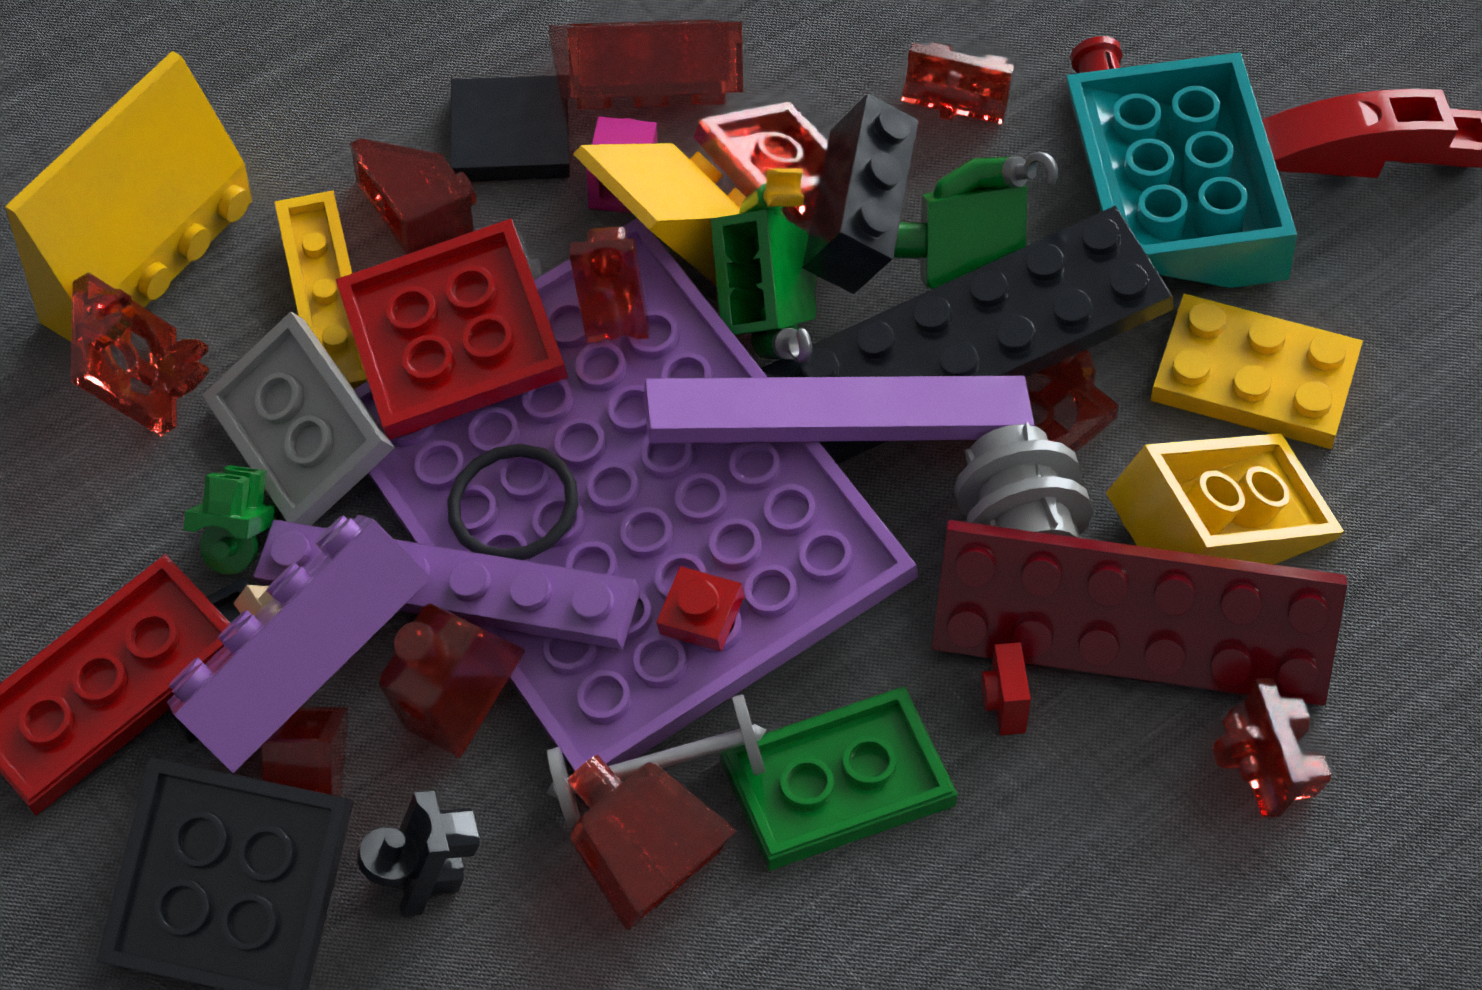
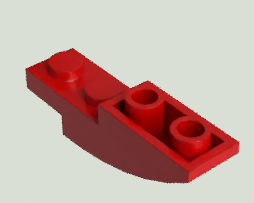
[1262,89,1482,178]

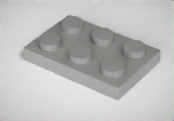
[202,311,395,526]

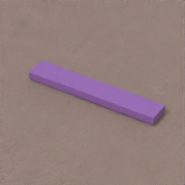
[643,376,1035,443]

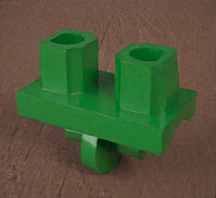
[183,465,279,575]

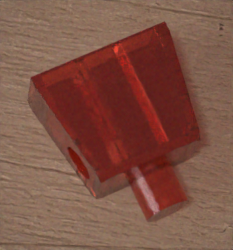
[379,603,525,759]
[567,754,736,931]

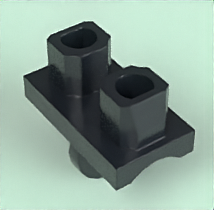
[357,791,480,917]

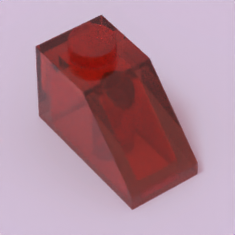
[350,138,477,255]
[262,707,348,797]

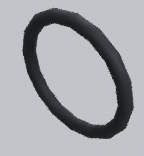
[447,444,578,560]

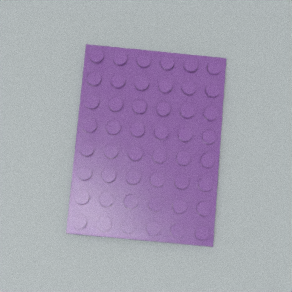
[354,218,919,776]

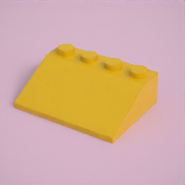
[5,51,252,356]

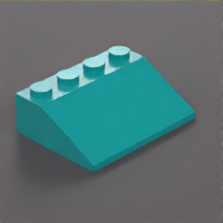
[1066,52,1297,288]

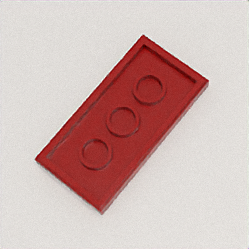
[0,554,230,816]

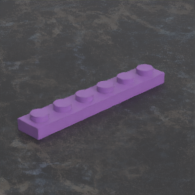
[254,519,640,650]

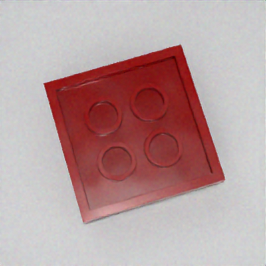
[335,218,568,440]

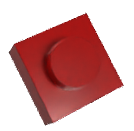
[656,566,745,652]
[981,642,1031,735]

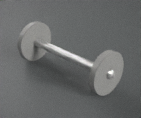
[546,694,766,829]

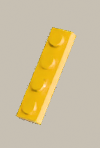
[274,190,368,389]

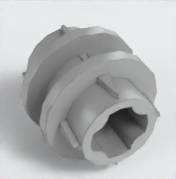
[954,423,1094,538]

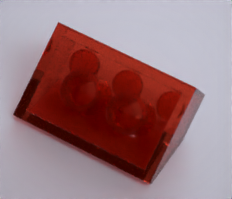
[549,19,744,109]

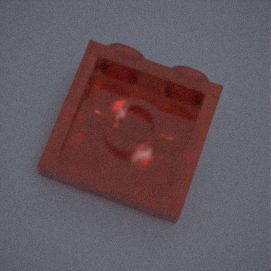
[693,101,828,222]

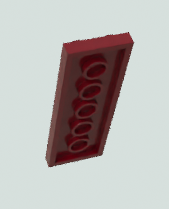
[931,520,1347,706]

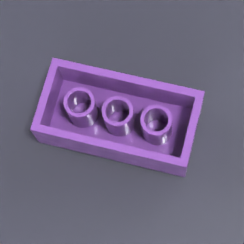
[167,515,431,773]

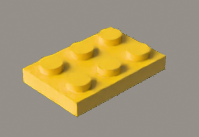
[1150,293,1363,450]

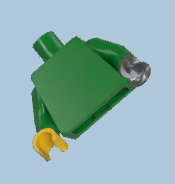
[893,151,1058,289]
[710,169,817,363]

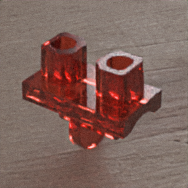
[901,42,1015,124]
[569,226,650,343]
[1212,678,1331,817]

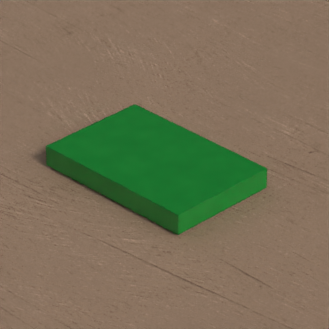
[720,686,958,871]

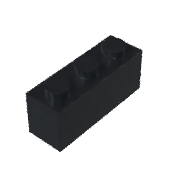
[802,93,918,294]

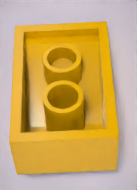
[573,143,747,286]
[1106,433,1344,565]

